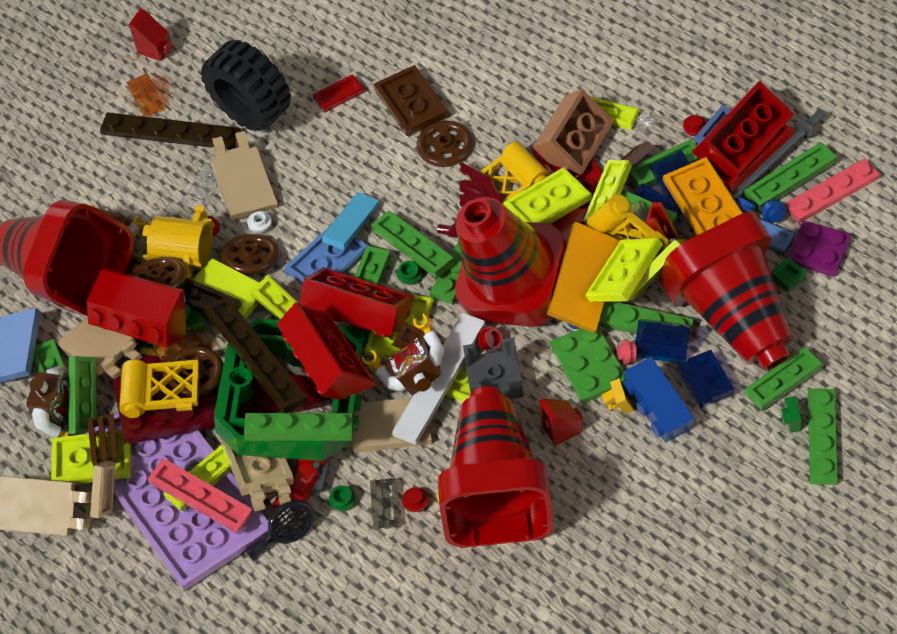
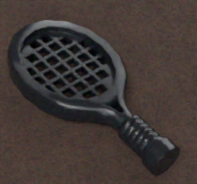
[245,500,315,561]

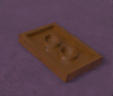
[374,65,448,136]

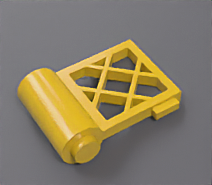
[468,141,550,205]
[587,195,670,260]
[120,360,200,418]

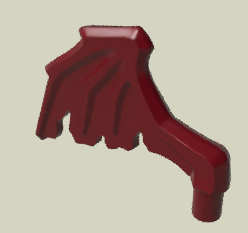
[437,162,504,238]

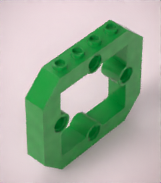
[214,319,367,461]

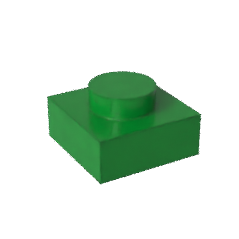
[770,257,806,292]
[780,396,802,433]

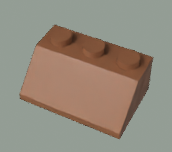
[533,89,614,174]

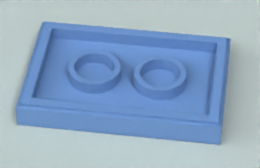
[284,225,369,285]
[0,308,41,383]

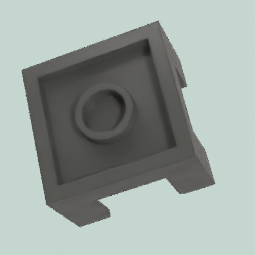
[463,337,524,399]

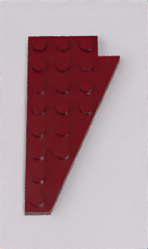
[112,354,329,444]

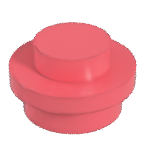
[617,339,636,365]

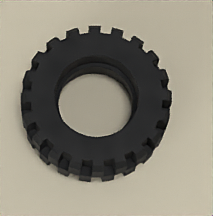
[201,40,291,131]

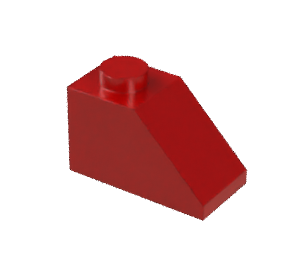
[129,8,172,61]
[539,398,584,446]

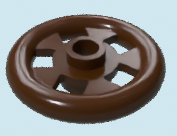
[416,120,473,167]
[221,234,280,275]
[130,257,187,288]
[163,346,224,398]

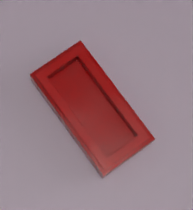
[312,74,365,113]

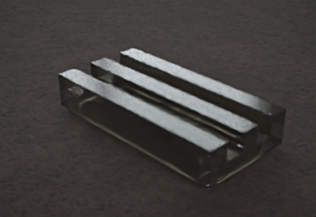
[370,478,400,530]

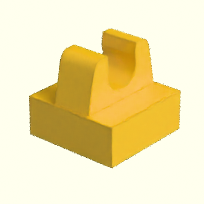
[601,378,634,414]

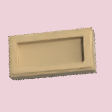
[90,461,116,519]

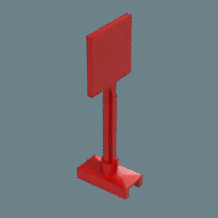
[551,202,678,243]

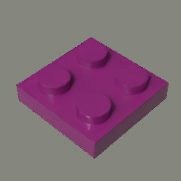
[788,220,851,277]

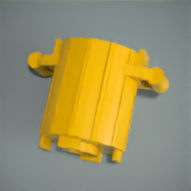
[142,205,215,280]

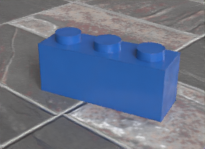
[622,356,694,443]

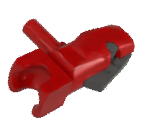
[273,456,330,521]

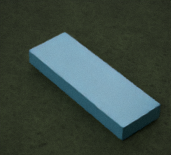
[322,192,379,250]

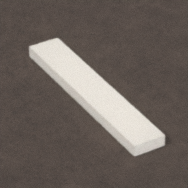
[392,313,486,445]

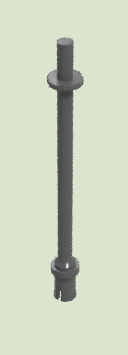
[690,110,825,237]

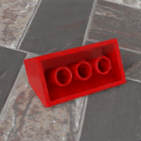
[691,80,794,177]
[299,267,415,337]
[86,268,186,347]
[277,302,376,400]

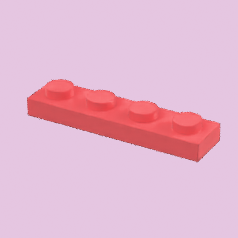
[784,158,880,224]
[148,458,253,534]

